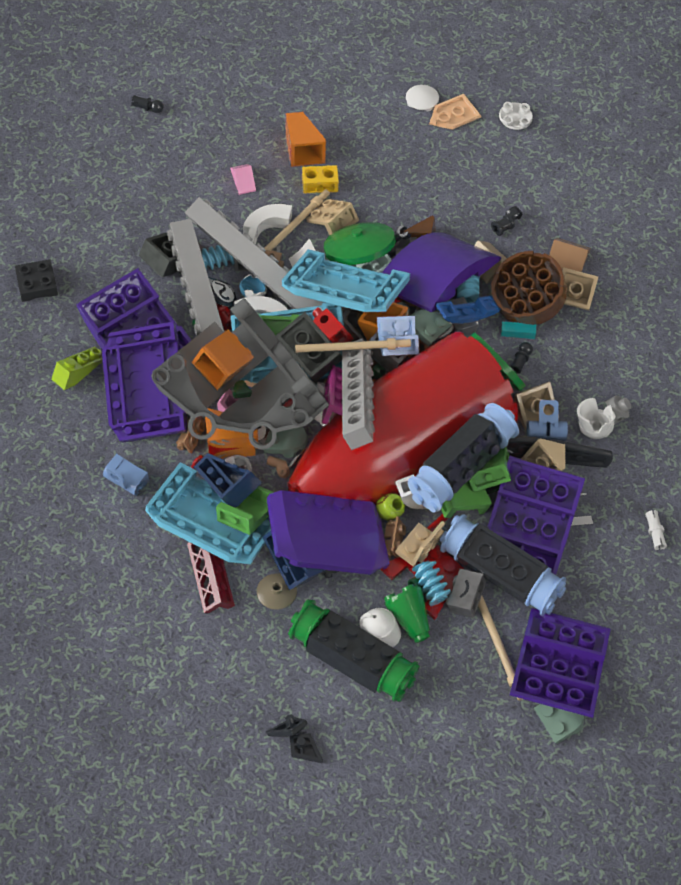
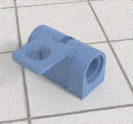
[526,400,568,441]
[103,454,149,496]

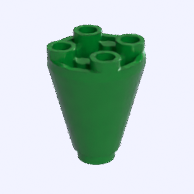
[384,584,430,643]

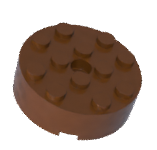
[491,251,567,325]

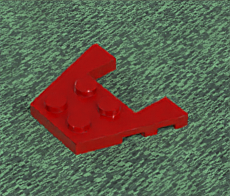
[380,545,464,620]

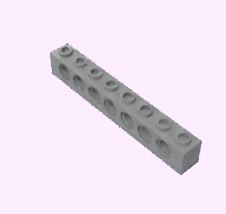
[342,338,375,450]

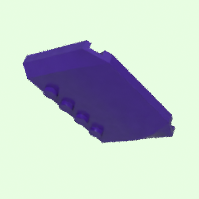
[102,322,187,442]
[266,490,390,575]

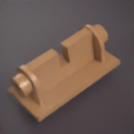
[176,416,206,454]
[384,516,406,558]

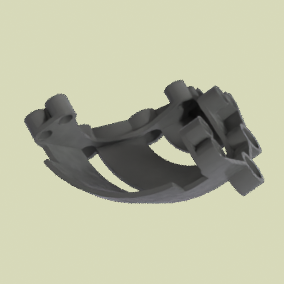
[152,298,329,449]

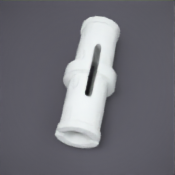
[645,510,667,550]

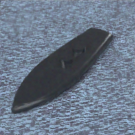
[506,436,613,468]

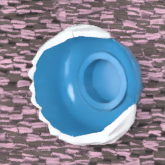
[239,274,267,297]

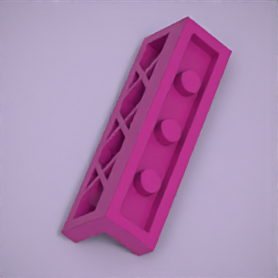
[322,365,342,425]

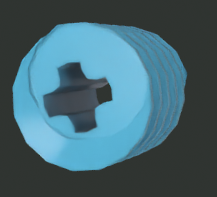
[201,245,234,271]
[456,275,480,303]
[412,561,451,606]

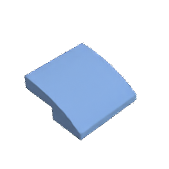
[377,316,419,356]

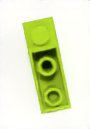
[51,346,103,390]

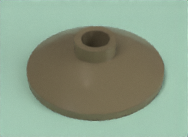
[257,573,297,610]

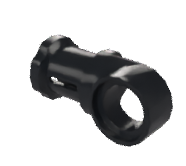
[491,206,523,236]

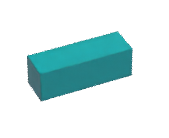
[501,321,536,339]

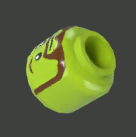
[376,493,405,520]

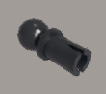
[131,95,164,113]
[510,342,533,374]

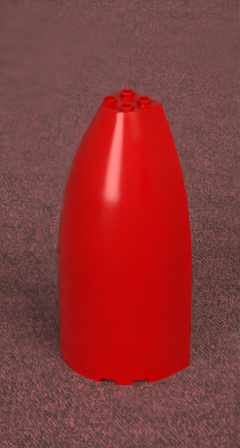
[287,332,518,505]

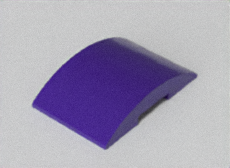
[382,232,501,313]
[76,268,192,350]
[487,456,585,575]
[510,608,611,718]

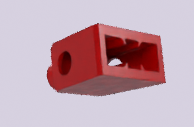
[312,307,353,351]

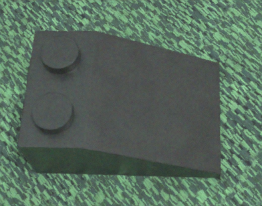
[138,232,204,278]
[276,312,342,383]

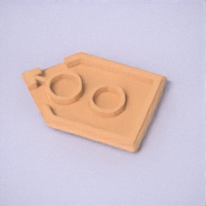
[429,94,481,130]

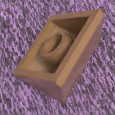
[549,238,591,272]

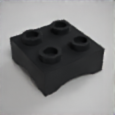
[15,259,58,302]

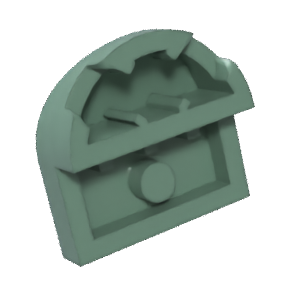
[410,309,452,347]
[262,426,308,458]
[534,704,586,744]

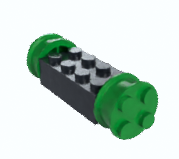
[288,599,420,702]

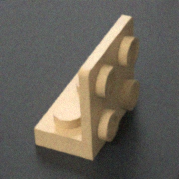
[306,199,359,235]
[395,521,445,567]

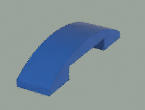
[436,296,501,324]

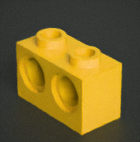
[302,165,339,193]

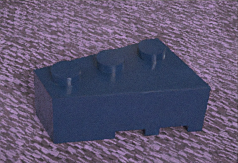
[194,453,262,508]
[262,531,325,590]

